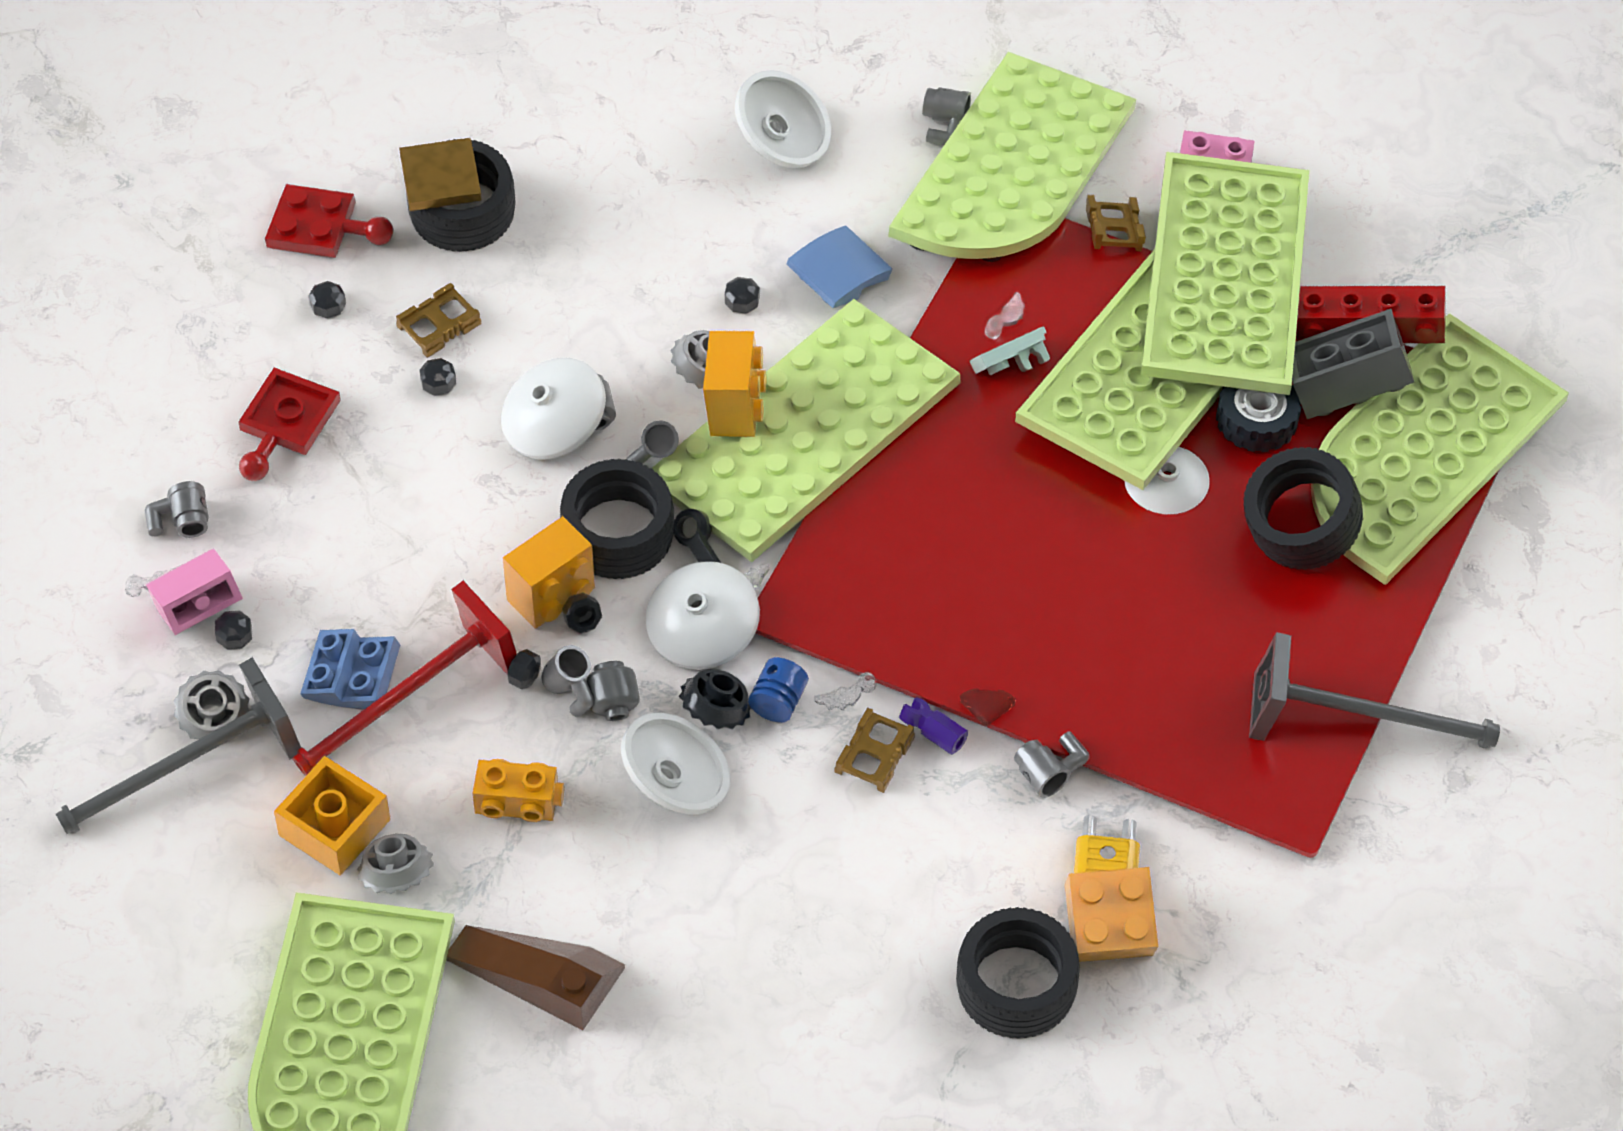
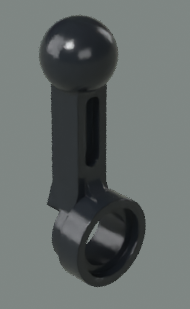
[673,509,721,563]

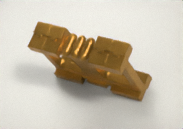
[1086,195,1146,251]
[396,282,481,358]
[834,707,915,793]

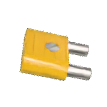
[1074,815,1140,873]

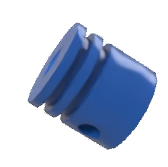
[748,657,809,723]

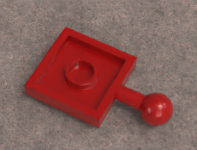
[265,184,394,258]
[238,367,341,481]

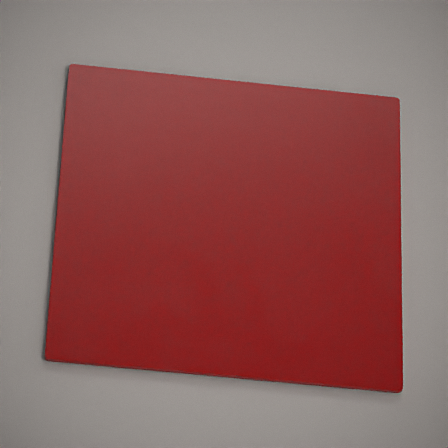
[755,218,1500,858]

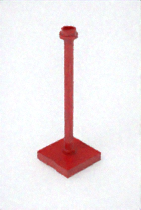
[292,580,517,776]

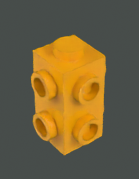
[472,759,565,822]

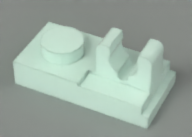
[969,326,1050,375]

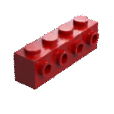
[1296,286,1446,344]

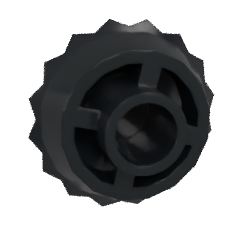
[678,669,751,730]

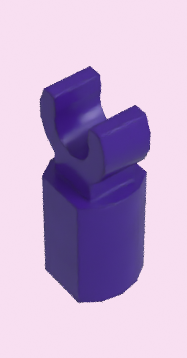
[899,697,968,755]

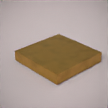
[399,138,482,211]

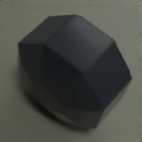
[724,277,760,314]
[308,281,346,319]
[419,358,456,396]
[562,592,602,633]
[215,610,252,650]
[507,649,541,690]

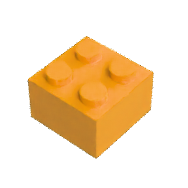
[703,331,767,437]
[502,516,595,629]
[274,756,391,876]
[1065,867,1159,962]

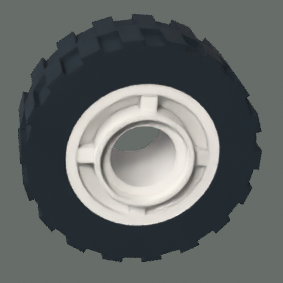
[1216,385,1302,452]

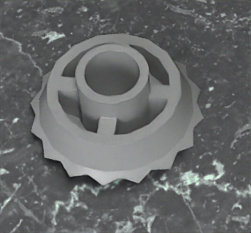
[670,330,709,389]
[174,670,250,739]
[357,833,434,894]

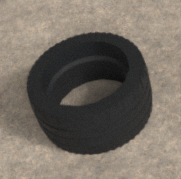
[406,139,516,252]
[1243,447,1363,570]
[560,459,674,579]
[956,907,1080,1039]

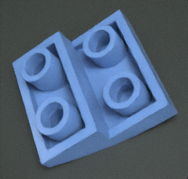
[786,225,892,308]
[300,629,401,709]

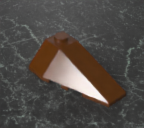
[446,925,625,1031]

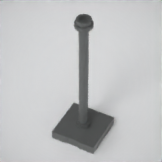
[1249,632,1500,749]
[56,657,301,834]

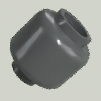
[586,661,640,721]

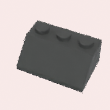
[1292,309,1414,419]

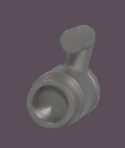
[922,87,971,145]
[626,420,679,464]
[145,481,209,538]
[541,645,594,717]
[1014,731,1089,798]

